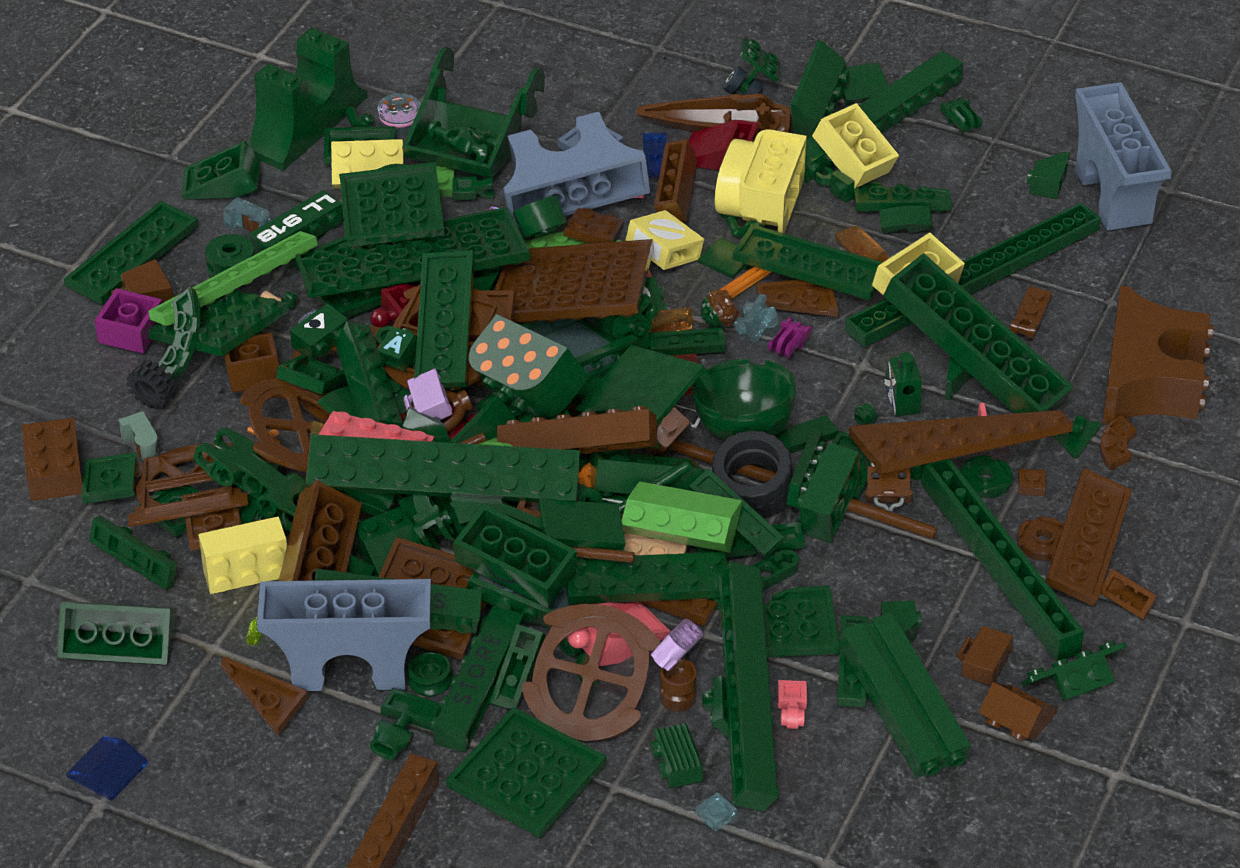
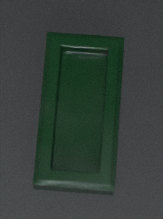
[380,688,441,730]

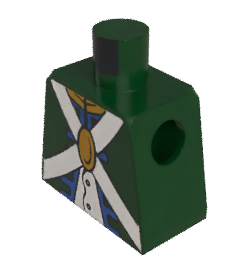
[884,352,922,417]

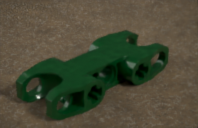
[193,427,306,532]

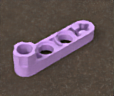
[651,619,703,671]

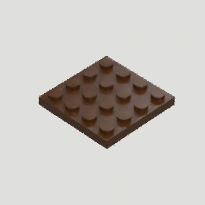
[378,537,495,660]

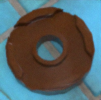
[1016,516,1063,561]

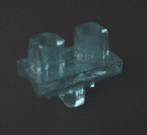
[735,294,779,342]

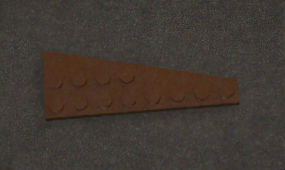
[849,410,1073,474]

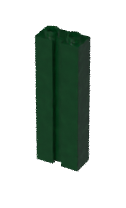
[839,612,971,778]

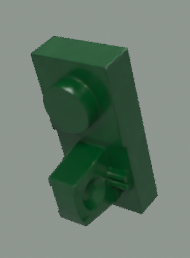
[702,675,729,738]

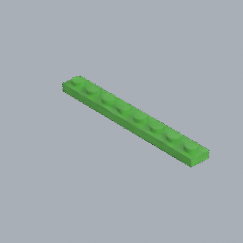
[148,231,318,326]

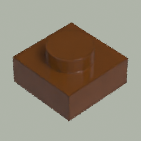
[1018,469,1046,496]

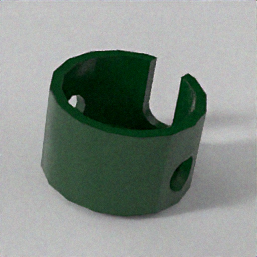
[513,195,568,240]
[205,234,255,279]

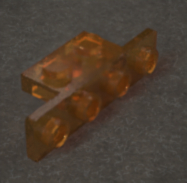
[835,225,889,262]

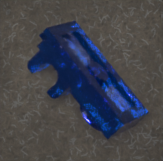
[643,133,667,178]

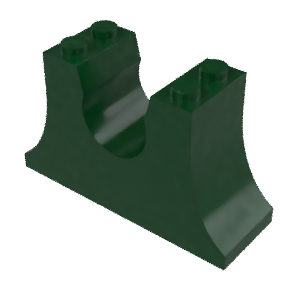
[248,27,368,171]

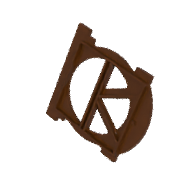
[128,443,248,527]

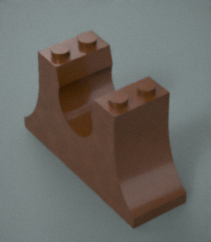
[1102,285,1214,425]

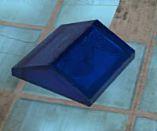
[66,736,148,801]

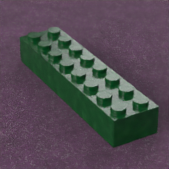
[883,253,1074,414]

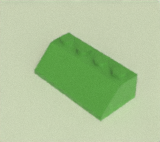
[621,481,743,553]

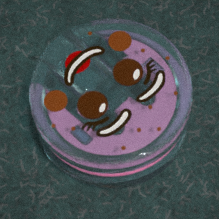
[378,93,420,134]

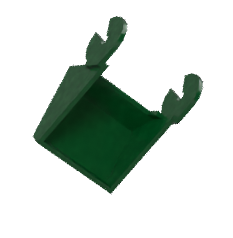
[402,46,545,178]

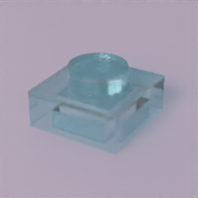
[696,792,737,831]

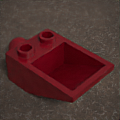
[689,120,759,170]
[370,283,419,328]

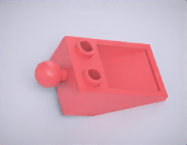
[568,601,671,666]

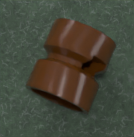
[660,659,697,712]

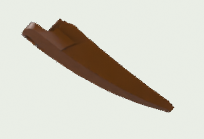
[637,94,792,133]

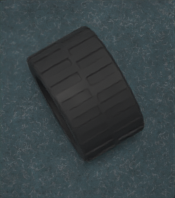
[712,430,793,518]

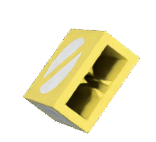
[626,210,704,270]

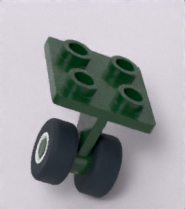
[723,37,781,95]

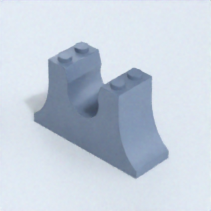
[1075,82,1172,230]
[503,112,650,229]
[257,579,431,691]

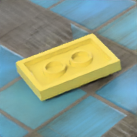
[331,139,403,189]

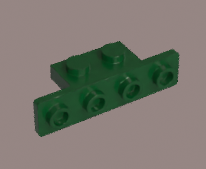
[1021,641,1127,701]

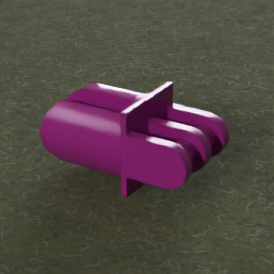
[767,318,812,359]

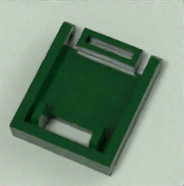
[276,354,347,395]

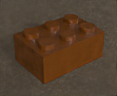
[22,417,82,501]

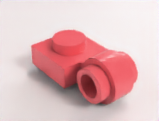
[778,680,807,729]

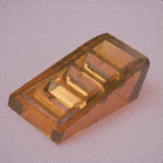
[649,307,693,333]

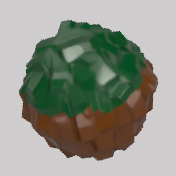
[700,289,740,328]

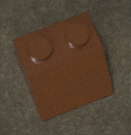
[978,682,1058,741]

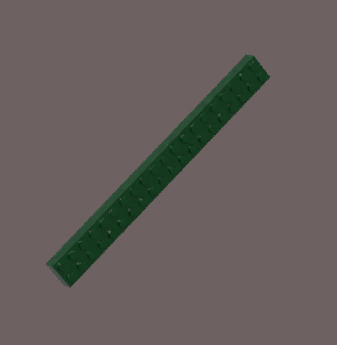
[845,203,1101,347]

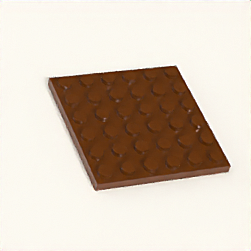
[495,239,654,324]

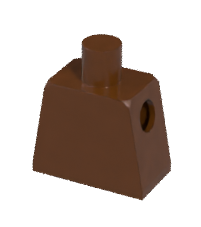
[111,260,173,303]
[644,406,692,456]

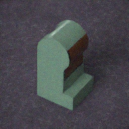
[119,411,160,461]

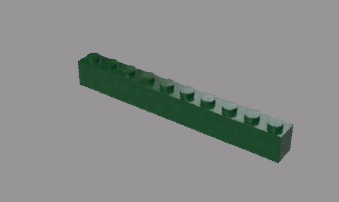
[804,51,963,183]
[921,459,1084,662]
[718,561,779,812]

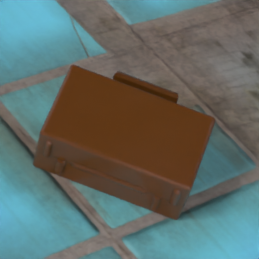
[957,626,1013,686]

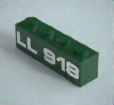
[249,190,344,255]

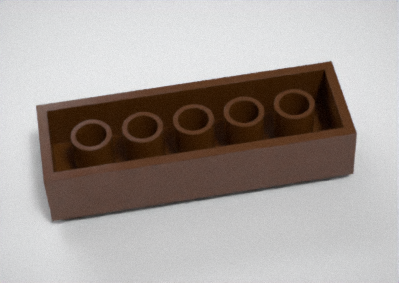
[279,479,362,581]

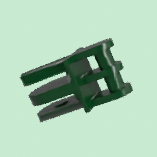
[940,97,982,133]

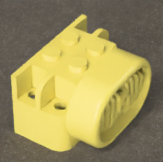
[715,130,807,233]

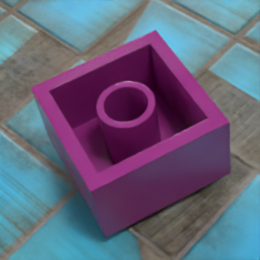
[94,289,162,354]

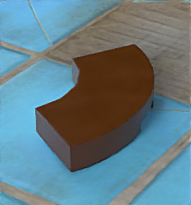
[1100,415,1137,470]

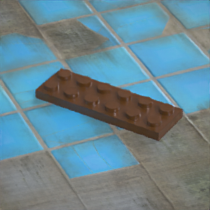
[1045,468,1132,606]

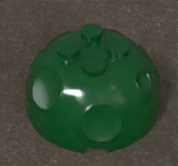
[692,358,796,441]

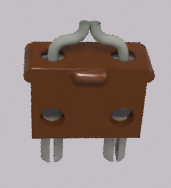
[865,462,913,512]

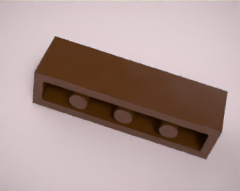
[654,139,697,223]

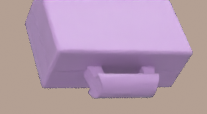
[404,369,452,420]

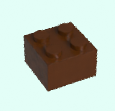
[224,332,279,392]

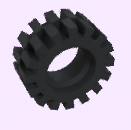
[127,360,177,409]

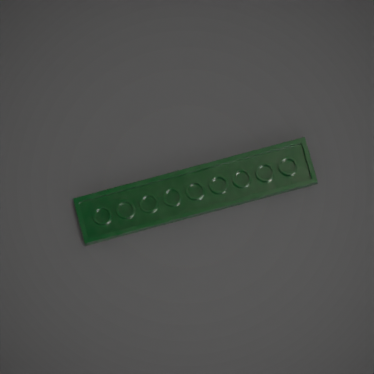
[306,434,580,502]

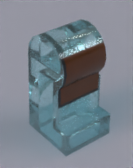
[223,197,270,233]

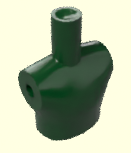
[370,713,414,760]

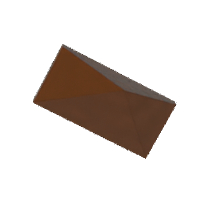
[1100,569,1158,620]

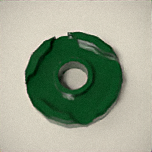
[960,455,1013,499]

